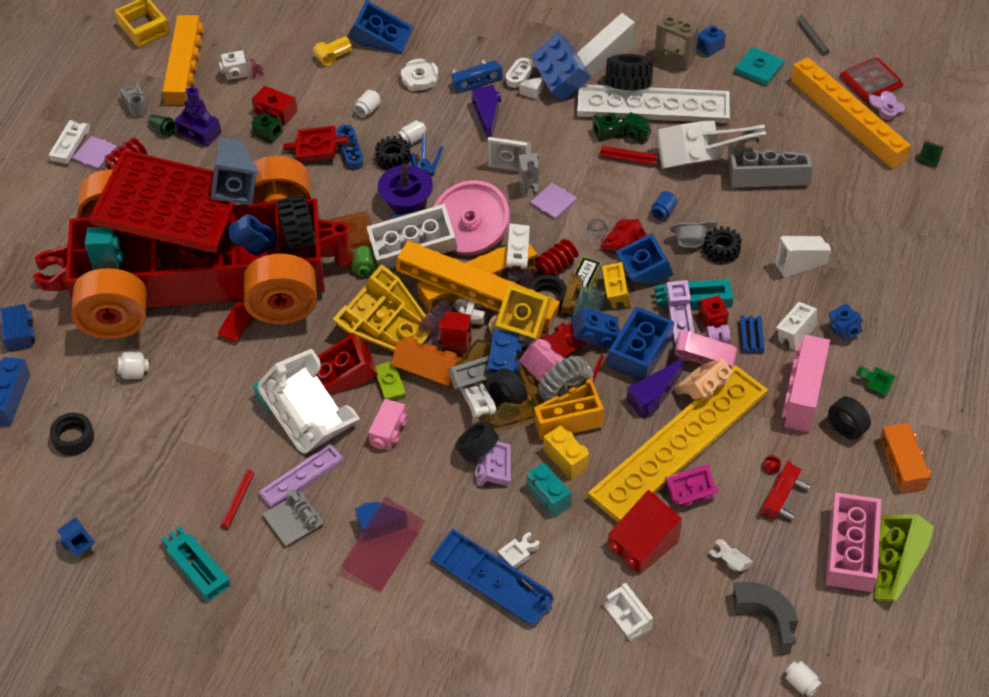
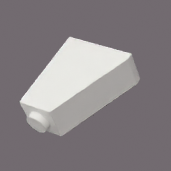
[775,236,831,278]

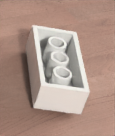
[367,204,458,269]

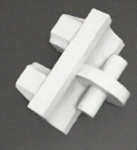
[454,298,488,327]

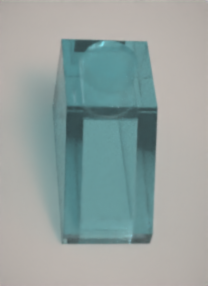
[570,285,606,323]

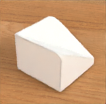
[519,77,544,99]

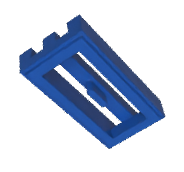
[740,315,765,353]

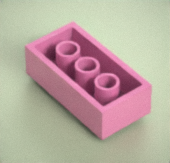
[782,334,830,433]
[826,492,881,592]

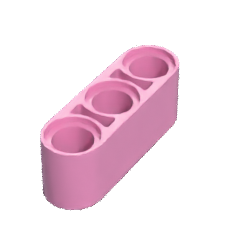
[674,331,737,369]

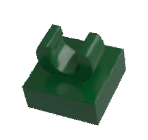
[918,141,944,166]

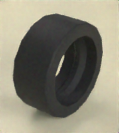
[528,275,567,312]
[486,368,527,411]
[828,396,871,440]
[50,412,94,455]
[455,421,499,461]

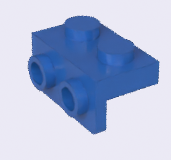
[487,330,522,374]

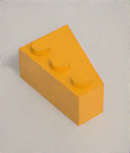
[534,378,604,441]

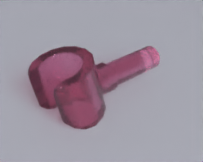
[250,59,263,78]

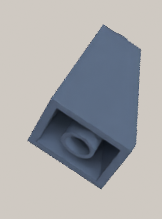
[210,137,258,205]

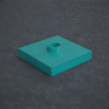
[734,46,785,86]

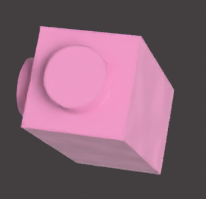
[368,399,408,451]

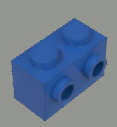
[571,307,620,349]

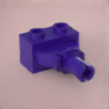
[175,87,221,147]

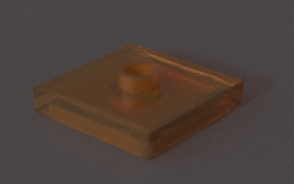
[328,211,372,249]

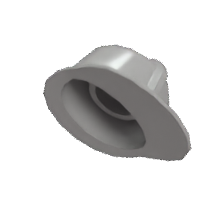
[670,221,718,248]

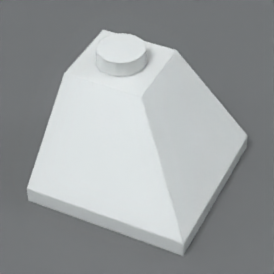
[488,137,531,172]

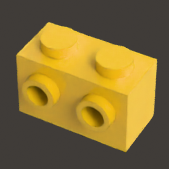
[543,425,589,480]

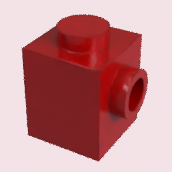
[698,295,729,328]

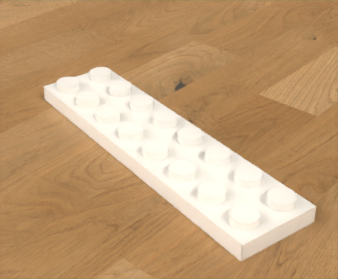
[577,84,730,123]

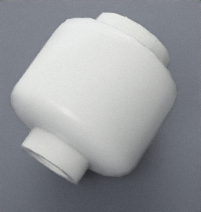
[117,352,149,379]

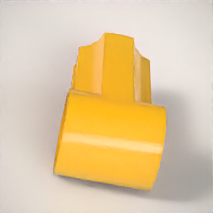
[313,36,352,66]

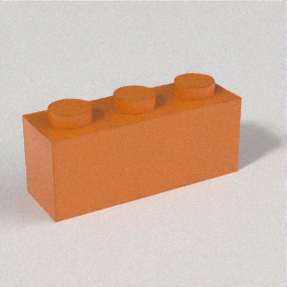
[391,337,462,386]
[879,423,932,494]

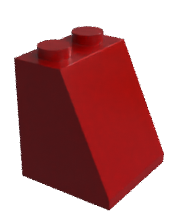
[608,490,682,574]

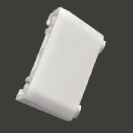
[258,349,360,453]

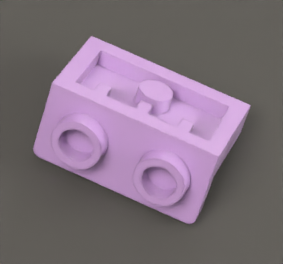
[475,441,511,487]

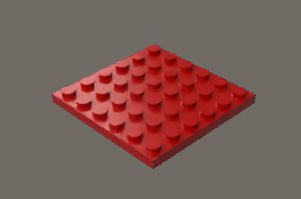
[89,149,235,253]

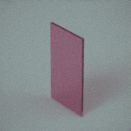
[340,496,425,592]

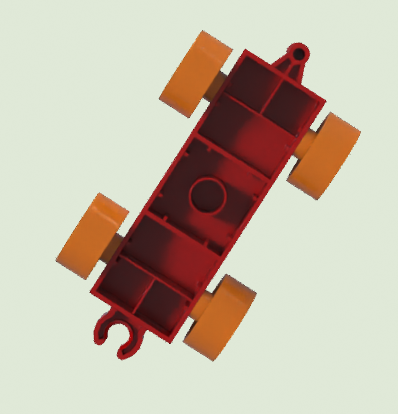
[33,156,353,339]

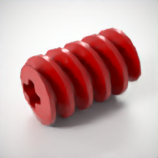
[104,137,147,170]
[535,239,579,276]

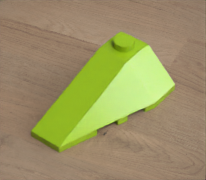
[875,514,934,601]

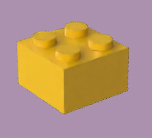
[495,284,552,339]

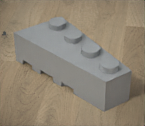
[727,145,812,188]

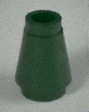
[148,114,176,136]

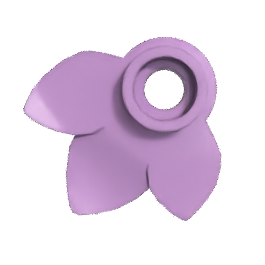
[869,91,905,120]

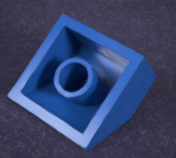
[616,233,674,284]

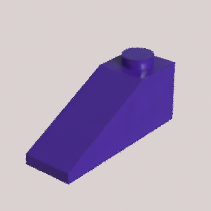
[471,85,501,141]
[626,360,683,418]

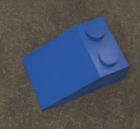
[347,0,414,54]

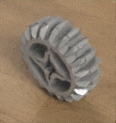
[538,356,594,402]

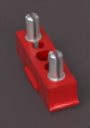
[760,461,811,521]

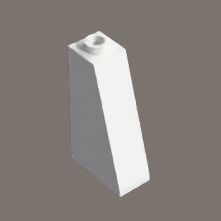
[577,13,635,76]

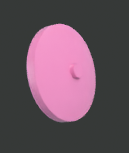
[434,180,510,256]

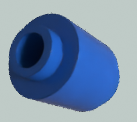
[651,191,678,220]

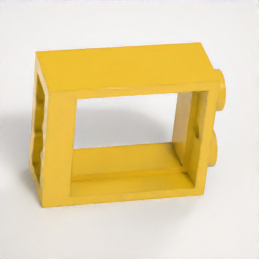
[114,0,170,48]

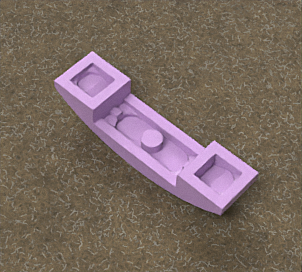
[667,280,694,361]

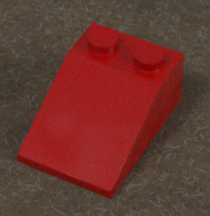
[316,333,378,395]

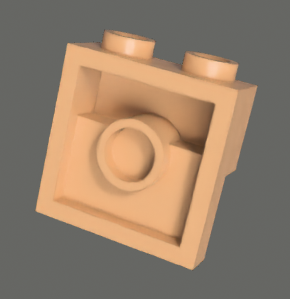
[673,358,733,400]

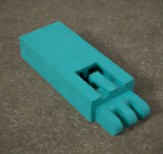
[654,279,734,310]
[160,526,231,603]

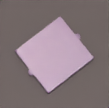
[72,136,118,170]
[530,183,577,220]

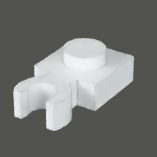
[498,532,540,569]

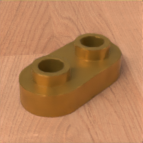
[561,273,584,315]

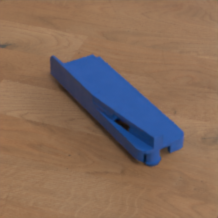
[430,528,554,626]

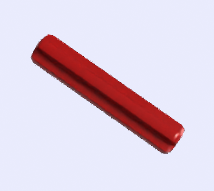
[600,146,657,165]

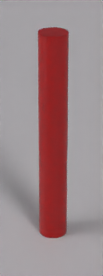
[220,470,254,530]

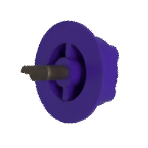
[378,164,433,215]

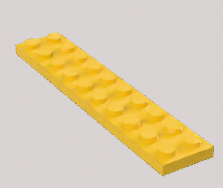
[588,365,768,522]

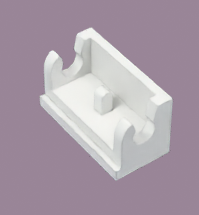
[776,302,818,351]
[604,583,653,642]

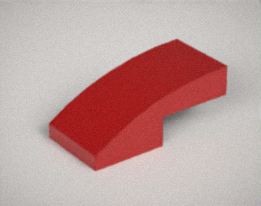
[218,301,254,343]

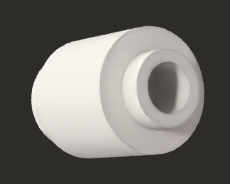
[354,90,381,117]
[397,120,427,145]
[785,661,822,697]

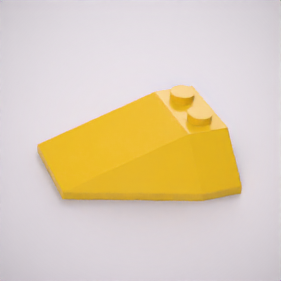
[332,264,435,351]

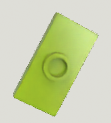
[375,361,406,401]

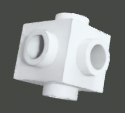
[219,50,248,80]

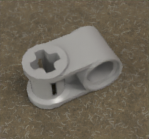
[120,83,148,118]

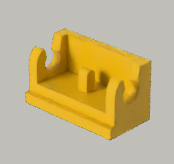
[602,262,631,309]

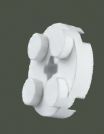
[401,59,438,92]

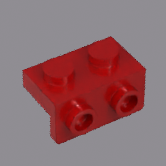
[601,219,646,251]
[538,322,586,358]

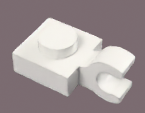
[709,539,753,572]

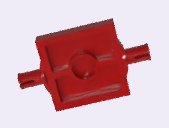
[283,125,349,162]

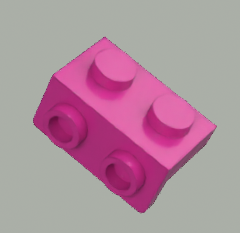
[665,464,720,507]

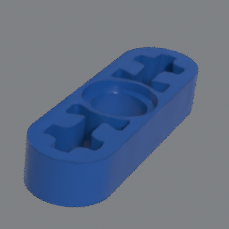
[337,124,364,170]

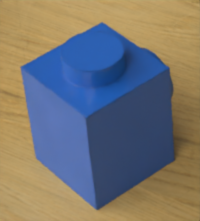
[696,24,726,57]
[57,517,95,556]

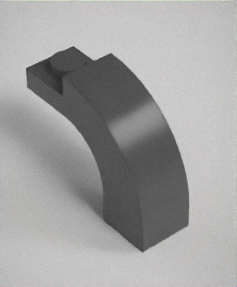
[732,582,798,655]

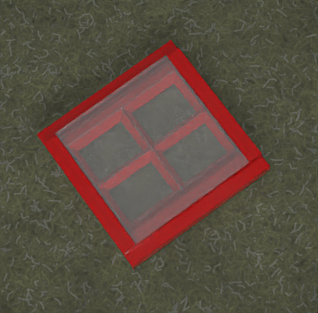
[840,57,903,102]

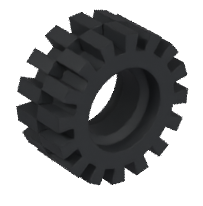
[375,136,411,170]
[704,226,742,264]

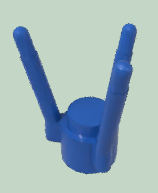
[410,133,443,176]

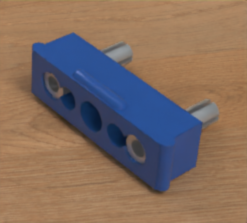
[451,59,503,92]

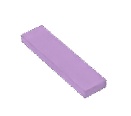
[258,444,344,508]

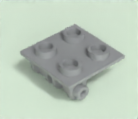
[262,489,325,546]

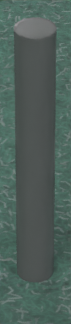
[797,15,830,56]

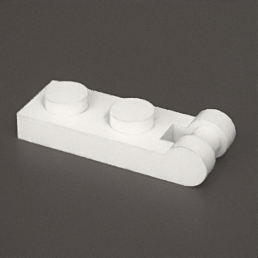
[49,120,90,164]
[506,223,530,270]
[459,381,496,418]

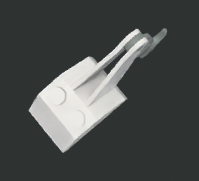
[656,121,766,169]

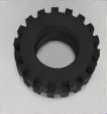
[605,54,653,91]
[277,194,316,251]

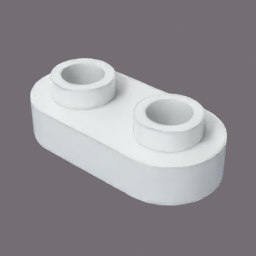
[506,58,533,88]

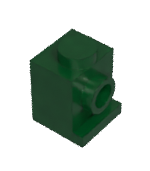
[620,112,652,143]
[252,113,283,143]
[592,113,622,142]

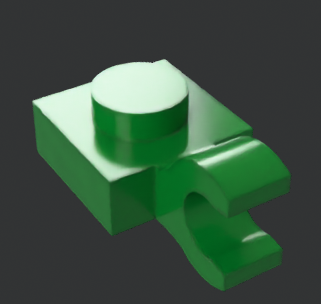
[855,366,896,395]

